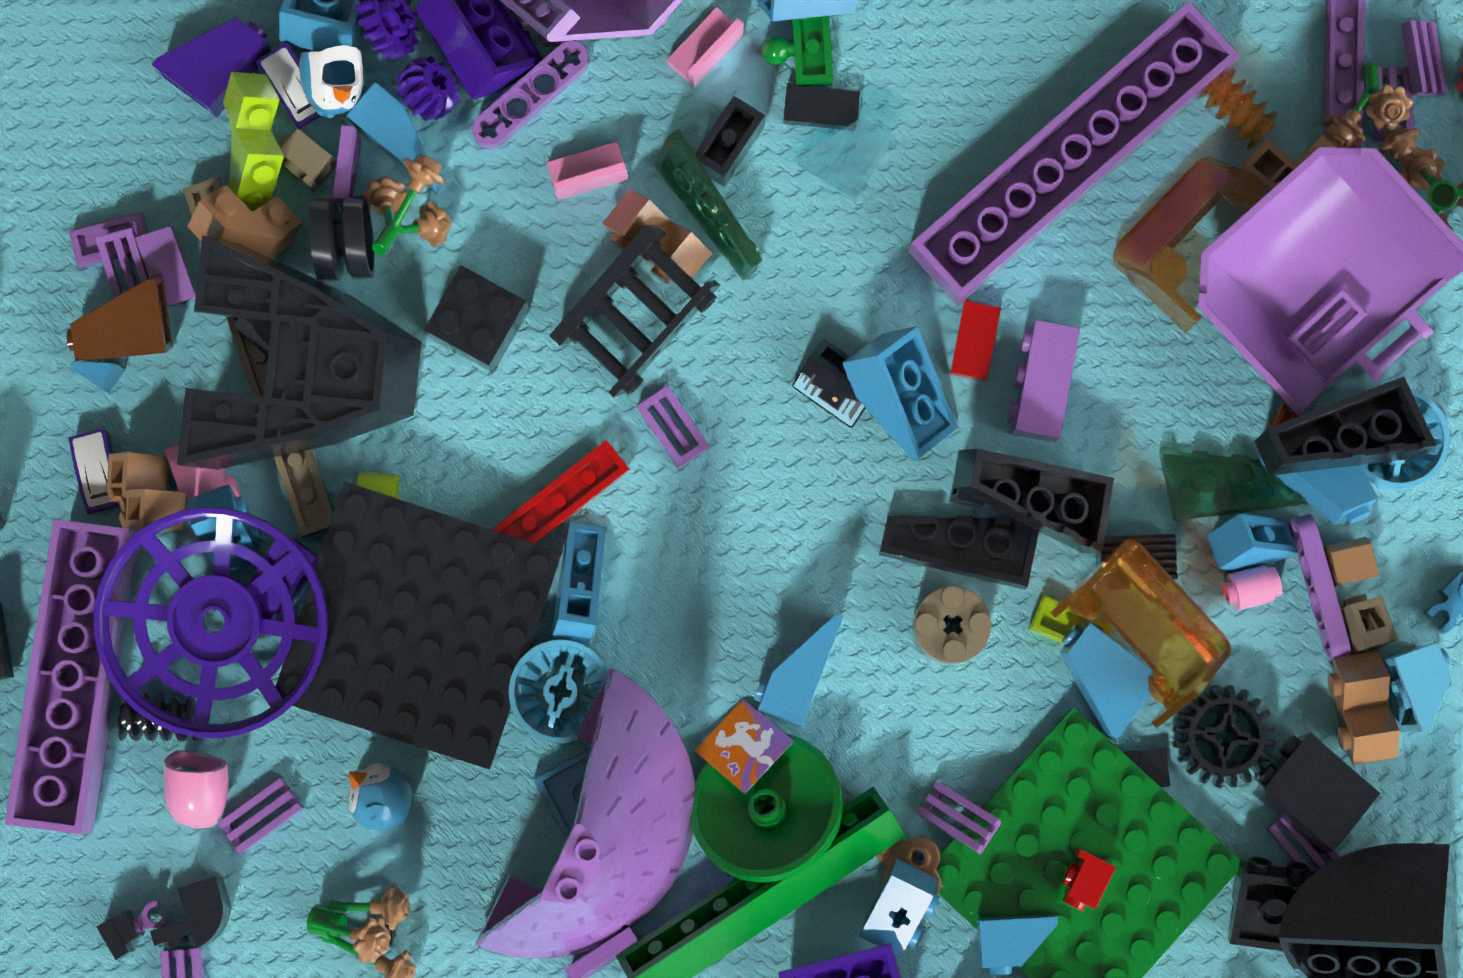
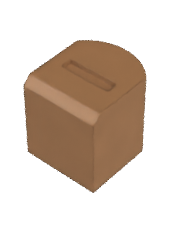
[1323,537,1379,586]

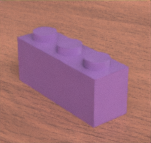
[1007,320,1080,443]

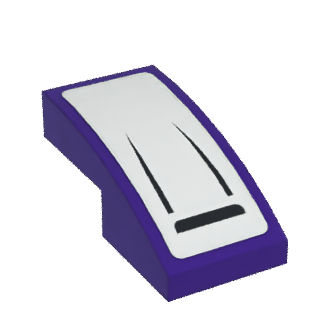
[255,42,321,129]
[68,427,120,515]

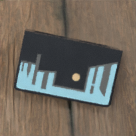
[792,339,866,428]

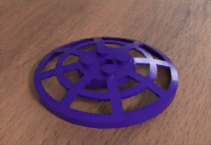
[94,507,328,738]

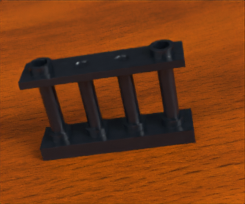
[549,223,721,398]

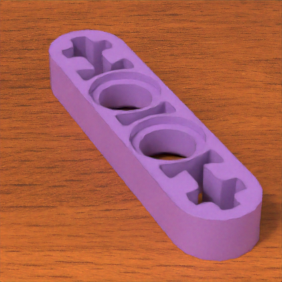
[472,40,589,150]
[1290,514,1351,661]

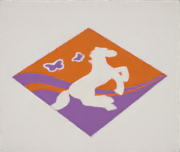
[694,699,794,794]

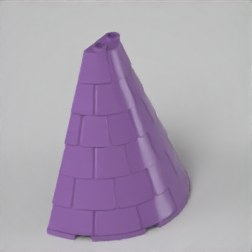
[475,667,695,958]

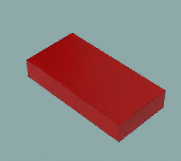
[950,300,1001,382]

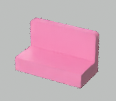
[667,7,744,87]
[546,142,628,200]

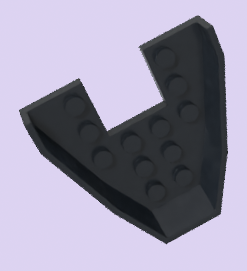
[177,235,422,470]

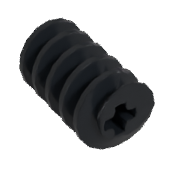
[118,693,200,741]

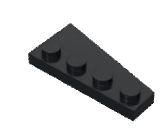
[879,516,1039,590]

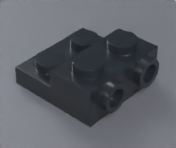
[1228,856,1315,951]

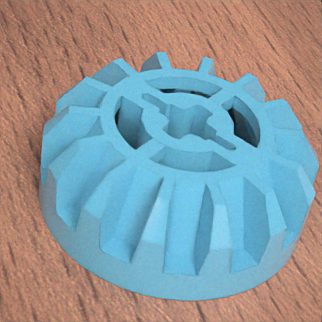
[1361,389,1450,491]
[509,640,608,744]

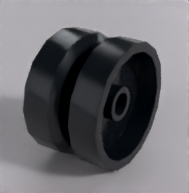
[309,195,375,282]

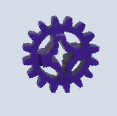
[355,0,420,60]

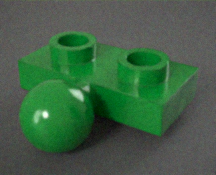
[761,16,833,86]

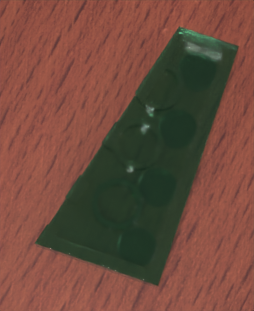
[654,129,762,281]
[1159,447,1309,521]

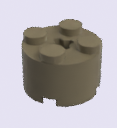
[912,586,992,665]

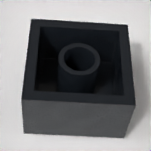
[424,265,530,373]

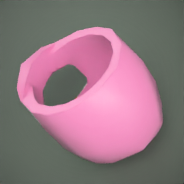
[164,750,229,829]

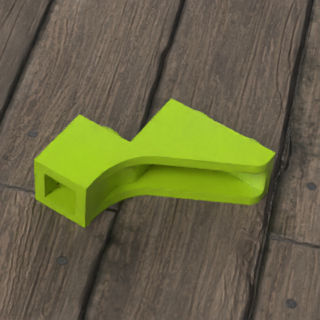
[223,72,284,211]

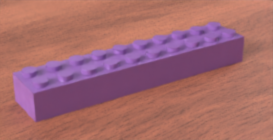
[908,1,1240,306]

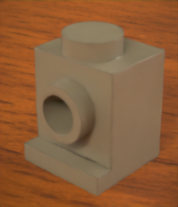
[278,128,337,193]
[1341,594,1398,655]

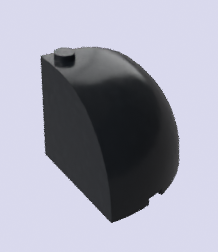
[1279,843,1458,978]

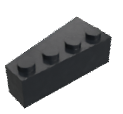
[1254,376,1437,476]
[952,448,1114,553]

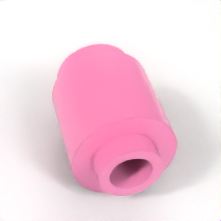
[1222,565,1282,610]

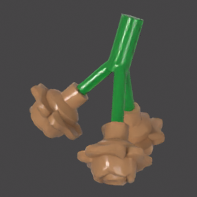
[1322,62,1420,159]
[362,154,451,255]

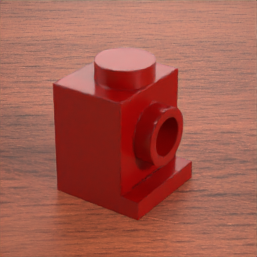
[1062,848,1116,911]

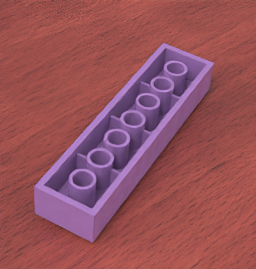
[5,519,137,834]

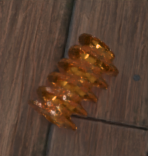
[1197,68,1278,151]

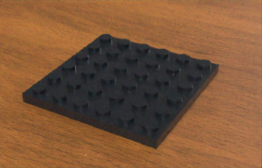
[276,481,562,770]

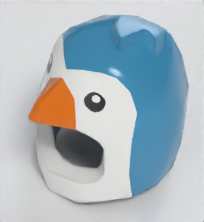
[299,45,363,118]
[348,763,413,831]

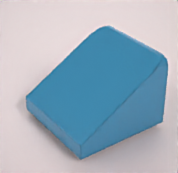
[70,361,125,392]

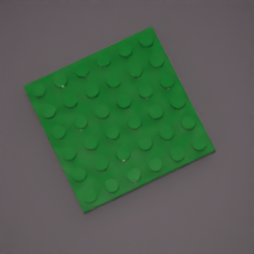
[936,708,1243,978]

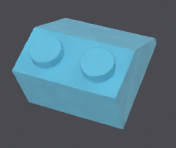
[1382,643,1452,733]

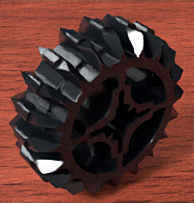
[1171,685,1276,788]

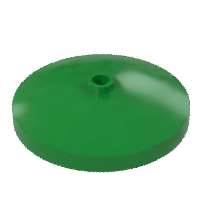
[690,733,843,883]

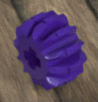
[396,56,461,122]

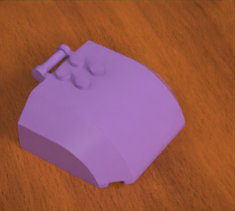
[1198,147,1463,416]

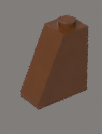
[67,273,173,361]

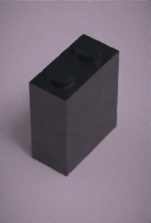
[1252,732,1381,854]

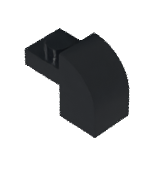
[150,875,231,949]

